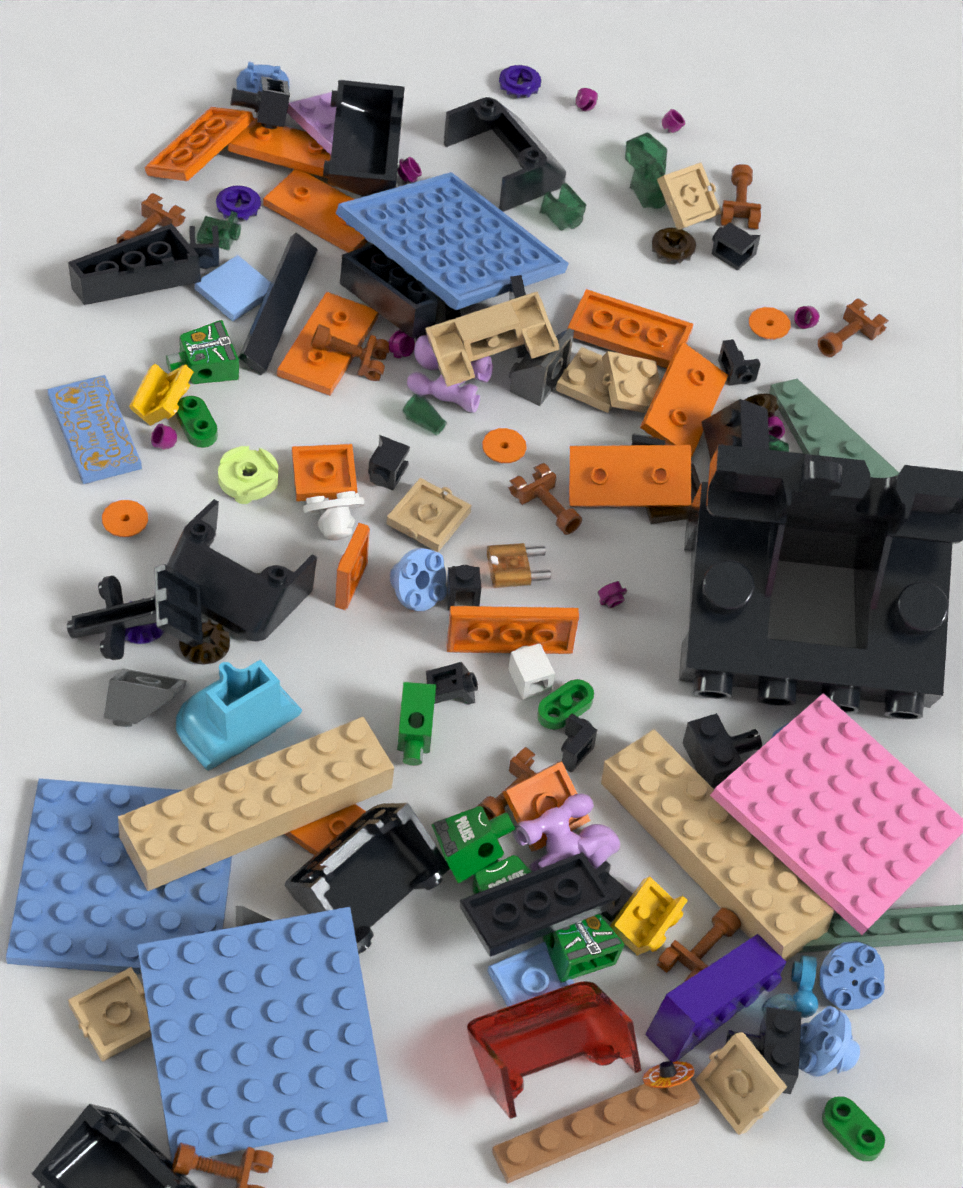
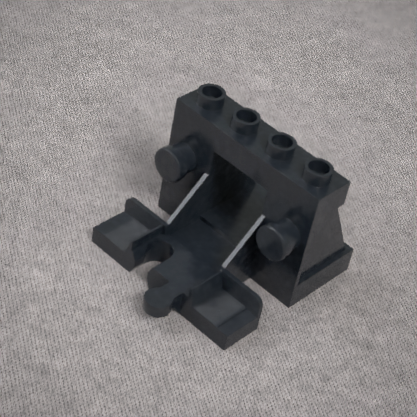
[679,444,963,720]

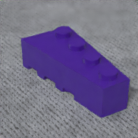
[645,934,787,1062]

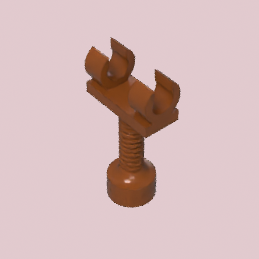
[721,164,761,229]
[116,193,186,244]
[818,298,889,357]
[310,324,390,381]
[508,463,582,535]
[478,747,536,820]
[657,908,741,981]
[172,1142,274,1188]

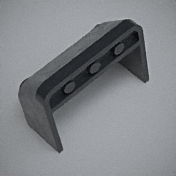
[444,97,566,212]
[167,499,317,642]

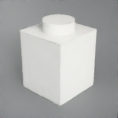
[508,644,555,700]

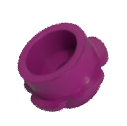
[397,157,422,183]
[389,330,415,359]
[597,581,627,608]

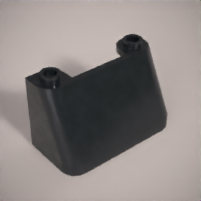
[323,80,405,197]
[285,803,450,954]
[31,1104,198,1188]

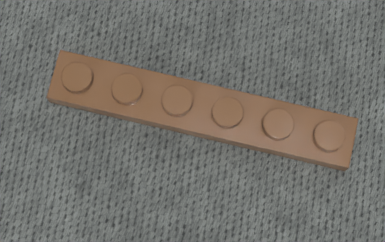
[492,1079,701,1184]

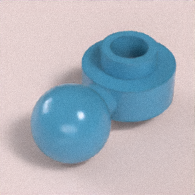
[790,955,818,1018]

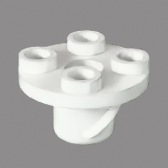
[303,491,365,540]

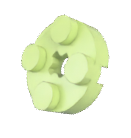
[218,446,278,504]

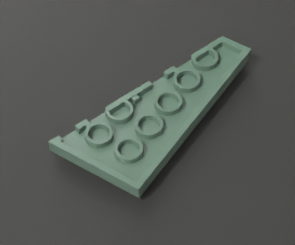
[769,379,899,478]

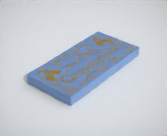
[47,375,142,484]

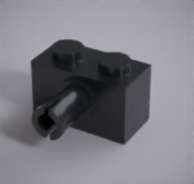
[230,76,290,129]
[682,713,762,789]
[726,1007,802,1094]

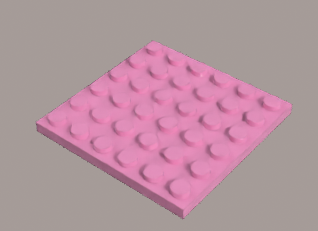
[710,693,963,935]

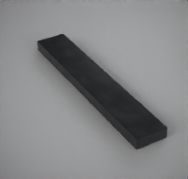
[238,232,318,375]

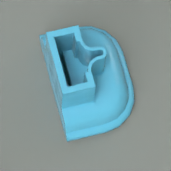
[176,660,302,771]

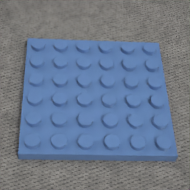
[336,172,569,310]
[6,778,232,974]
[137,907,388,1164]

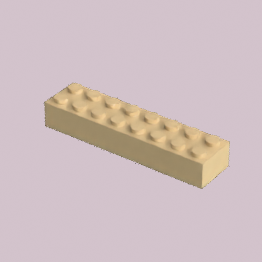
[118,716,394,891]
[601,729,834,961]

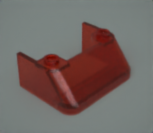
[467,981,642,1119]

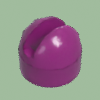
[576,88,598,111]
[662,109,685,133]
[794,306,820,329]
[768,416,785,441]
[151,424,177,449]

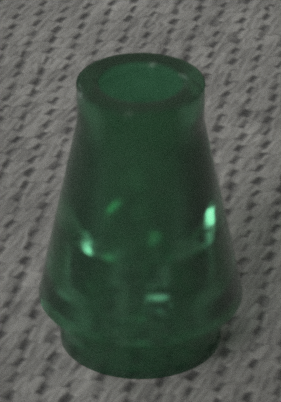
[402,394,447,436]

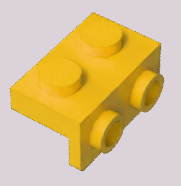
[129,364,193,426]
[610,876,688,956]

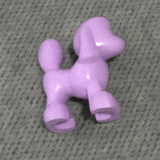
[407,335,493,413]
[512,793,620,872]

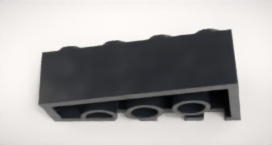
[68,223,201,305]
[340,244,438,338]
[701,399,769,460]

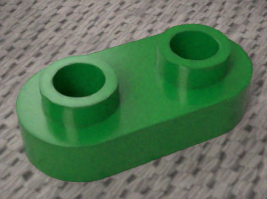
[176,396,218,448]
[537,679,594,730]
[822,1096,885,1162]

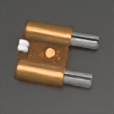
[487,543,551,588]

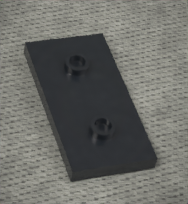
[460,852,615,957]

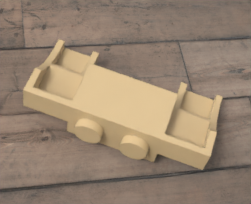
[425,291,560,387]

